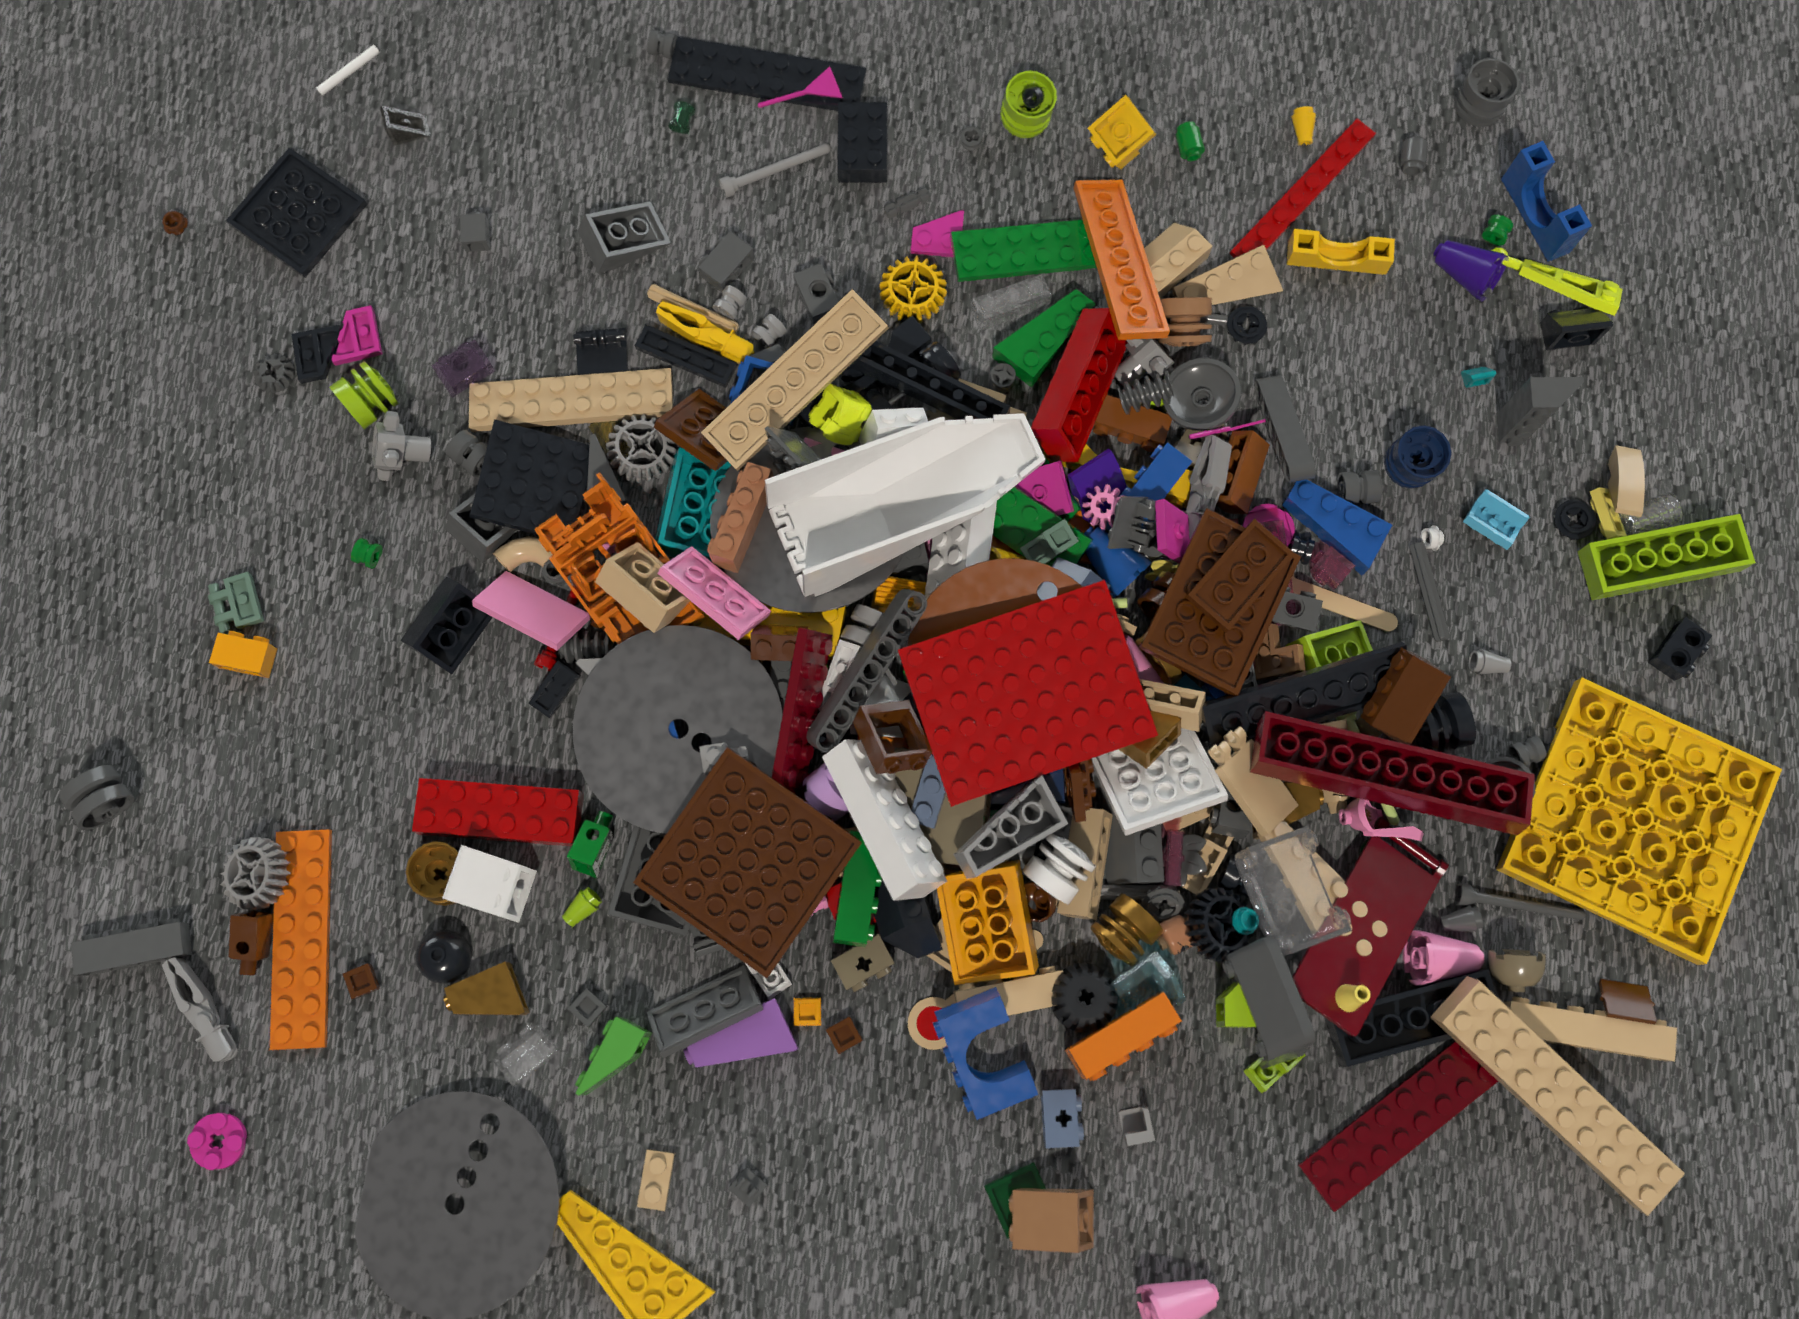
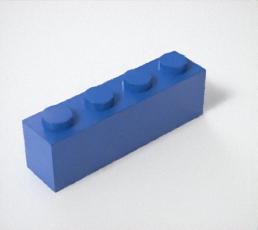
[1105,442,1193,531]

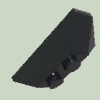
[874,879,943,959]

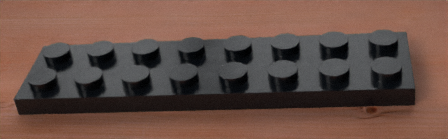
[667,36,867,111]
[1202,642,1407,749]

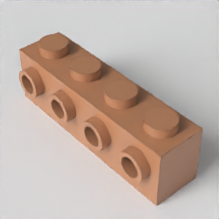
[707,462,774,573]

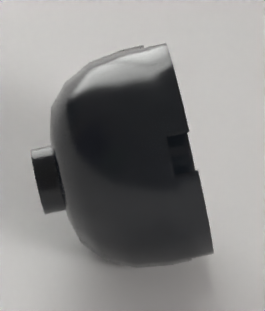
[415,929,472,984]

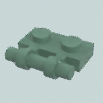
[208,572,264,634]

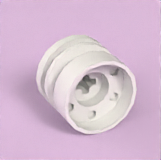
[1022,834,1096,904]

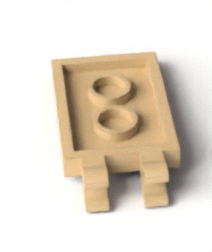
[1208,727,1298,837]

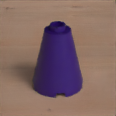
[1433,240,1509,302]

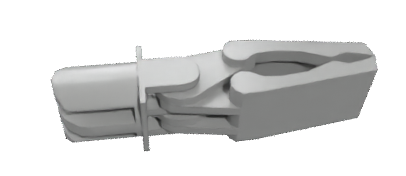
[1183,435,1232,539]
[162,957,238,1061]

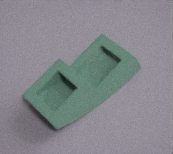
[1020,519,1079,564]

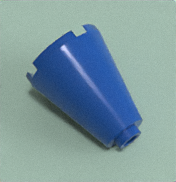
[1084,526,1152,598]

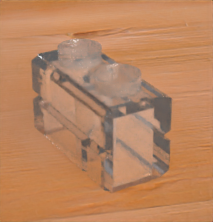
[493,1024,561,1086]

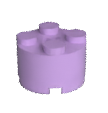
[803,763,849,822]

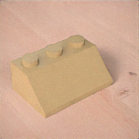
[1144,223,1212,298]
[595,542,690,633]

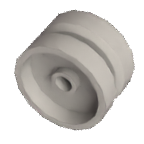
[840,604,899,653]

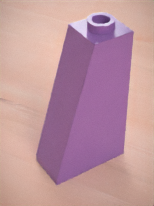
[683,998,799,1067]

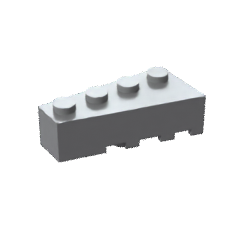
[954,775,1068,879]

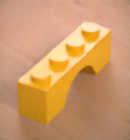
[1286,229,1395,275]

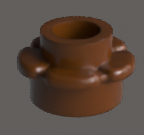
[162,211,188,235]

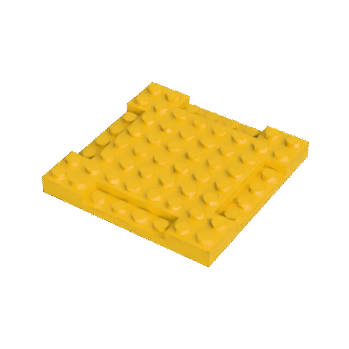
[1496,677,1782,965]

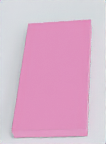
[657,546,771,640]
[472,571,590,650]

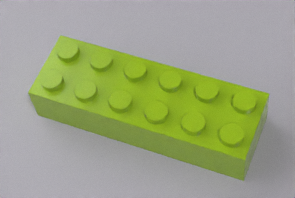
[1578,514,1756,600]

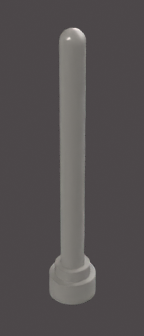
[719,143,831,198]

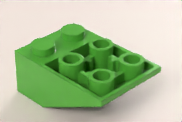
[575,1017,652,1096]

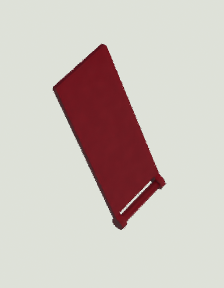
[1292,817,1449,1037]

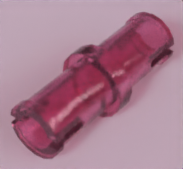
[1163,829,1185,886]

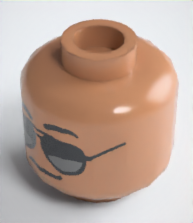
[1156,915,1193,955]

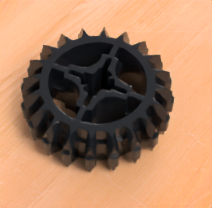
[1183,887,1253,962]

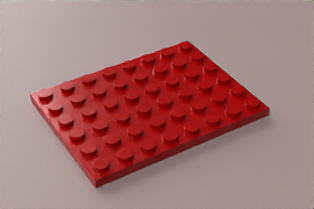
[897,580,1158,807]

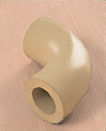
[492,536,552,572]

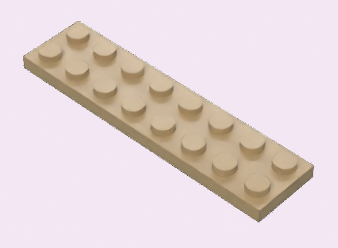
[701,289,889,471]
[469,368,673,432]

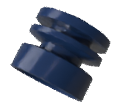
[1384,425,1452,489]

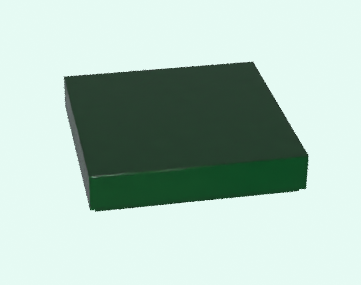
[984,1162,1046,1239]

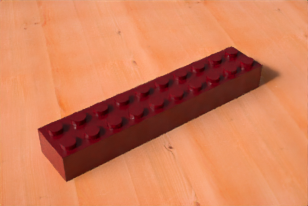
[1250,711,1535,836]

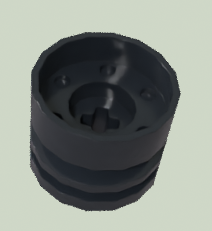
[1415,691,1476,753]

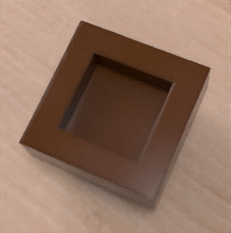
[343,963,380,999]
[826,1016,863,1054]

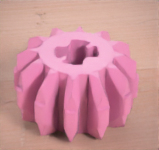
[1083,484,1120,530]

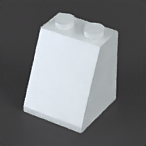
[859,407,928,445]

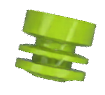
[1000,71,1057,138]
[329,361,399,430]

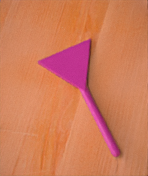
[758,67,842,108]
[1189,419,1266,439]

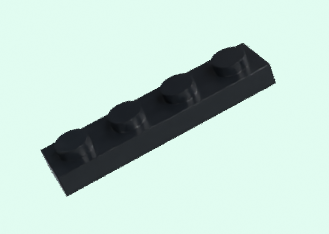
[634,324,737,388]

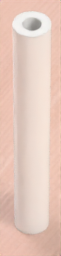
[316,45,380,96]

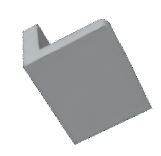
[1118,1106,1155,1146]

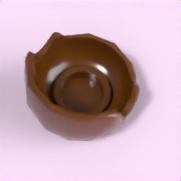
[1024,882,1057,923]

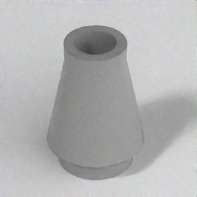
[1468,649,1511,675]

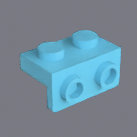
[1463,489,1529,550]

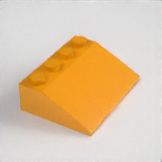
[937,860,1039,985]

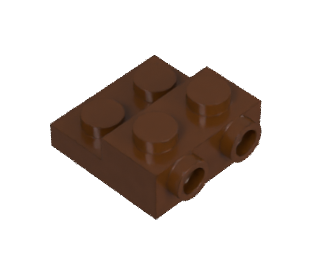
[1064,758,1096,823]

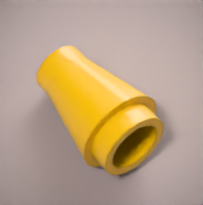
[1291,106,1316,145]

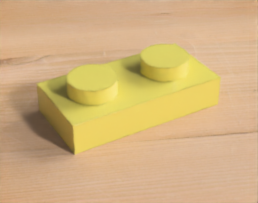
[1590,487,1627,539]

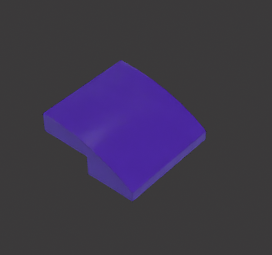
[1068,449,1127,523]

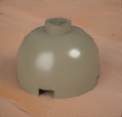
[1488,949,1546,992]

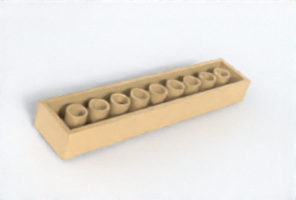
[1430,976,1685,1216]

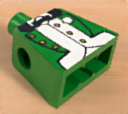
[567,811,613,878]

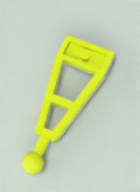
[1491,248,1623,316]

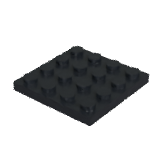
[226,147,368,278]
[470,419,589,535]

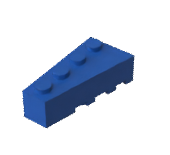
[1282,480,1392,576]

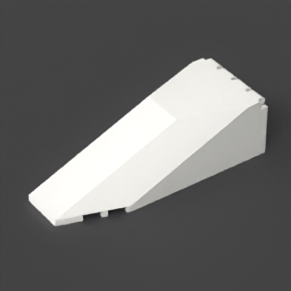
[765,413,1045,597]

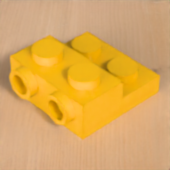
[1088,95,1157,169]

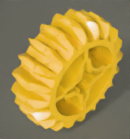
[880,256,947,323]

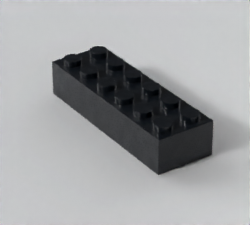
[1324,970,1498,1067]

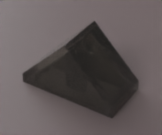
[380,106,430,146]

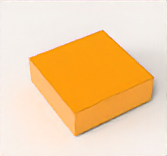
[794,998,821,1026]

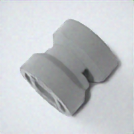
[713,285,747,320]
[751,314,787,349]

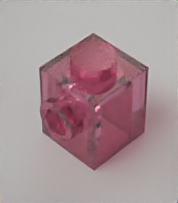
[1310,546,1355,590]

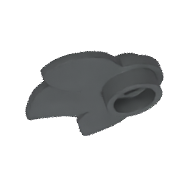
[1162,834,1207,887]

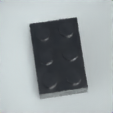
[837,102,888,183]

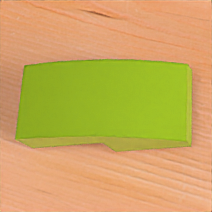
[1243,1054,1306,1093]

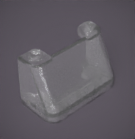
[1235,826,1352,956]

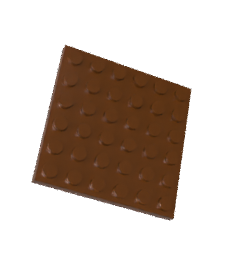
[633,747,862,978]

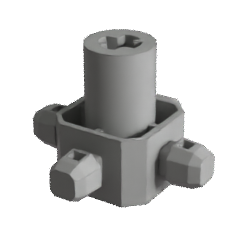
[1115,339,1175,387]
[372,411,431,481]

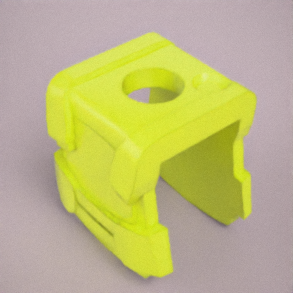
[809,383,872,445]

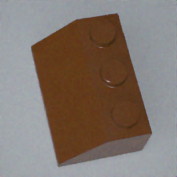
[1360,647,1451,745]

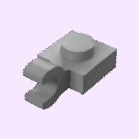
[699,742,749,774]

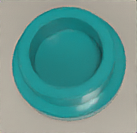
[1232,907,1259,935]

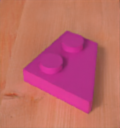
[911,211,964,257]
[332,305,383,366]

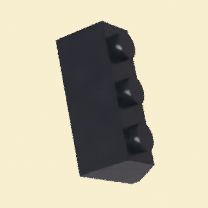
[400,577,493,674]

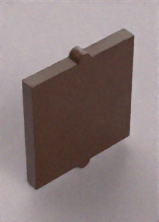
[1599,979,1657,1025]

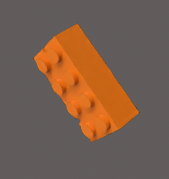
[1065,992,1181,1081]

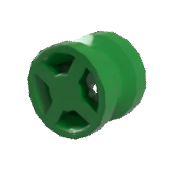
[1482,215,1514,246]
[351,538,383,569]

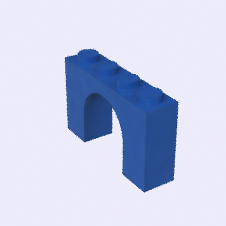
[1501,141,1592,262]
[933,987,1039,1120]

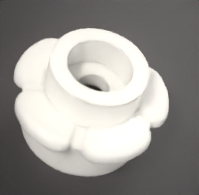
[1421,525,1444,551]

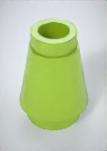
[562,887,602,927]

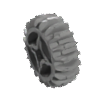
[606,414,676,483]
[220,837,291,911]

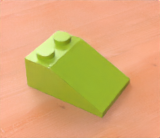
[1285,620,1373,674]

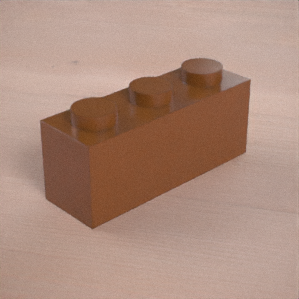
[1092,395,1172,452]
[1216,430,1270,514]

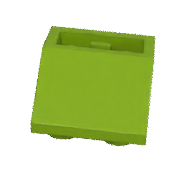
[1216,981,1256,1028]

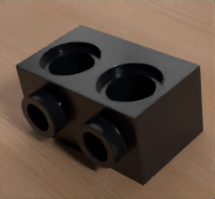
[1648,617,1712,681]

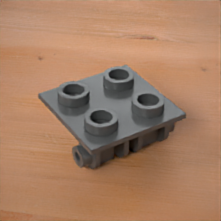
[1107,496,1156,553]

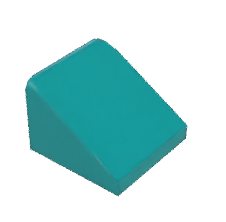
[1461,367,1496,388]

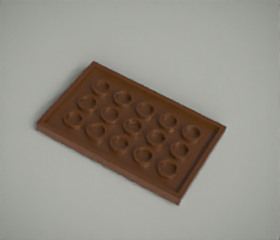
[1139,508,1301,696]

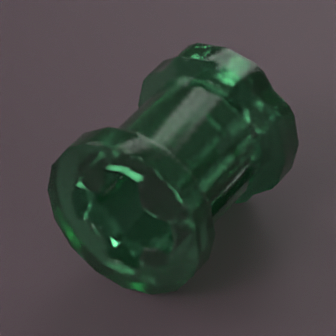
[668,101,695,134]

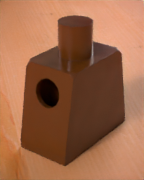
[229,911,274,975]

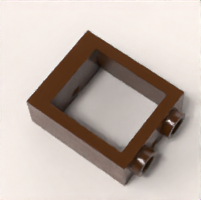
[853,700,932,774]

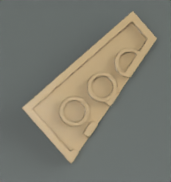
[1172,245,1283,305]

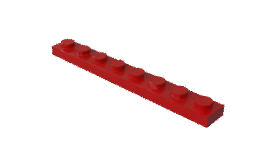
[1230,118,1376,258]

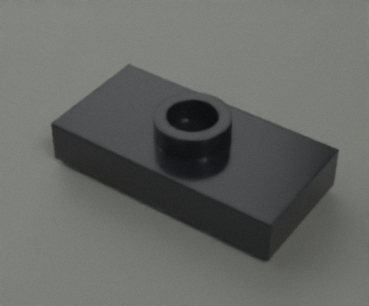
[529,660,581,718]

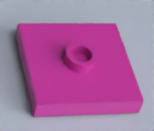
[1016,461,1074,516]
[1155,499,1190,563]

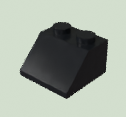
[1540,306,1613,350]

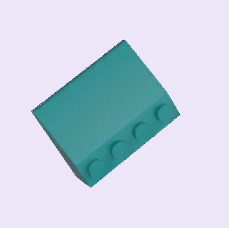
[653,447,731,562]

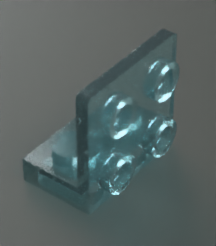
[1112,951,1186,1012]

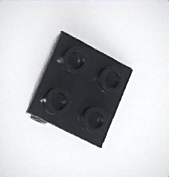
[573,328,628,375]

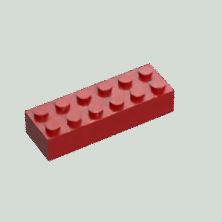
[1031,308,1128,462]
[412,778,584,846]

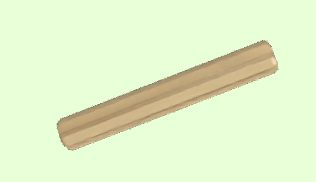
[647,284,739,334]

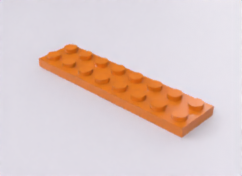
[1073,180,1170,340]
[270,829,332,1050]

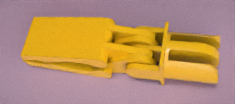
[656,301,755,364]

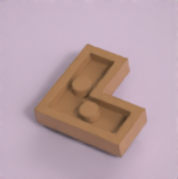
[1254,624,1306,680]

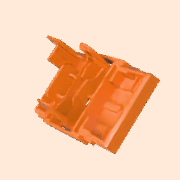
[534,472,705,644]

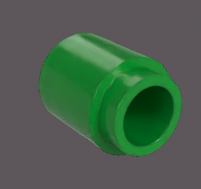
[1175,122,1205,161]

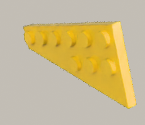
[557,1190,716,1319]

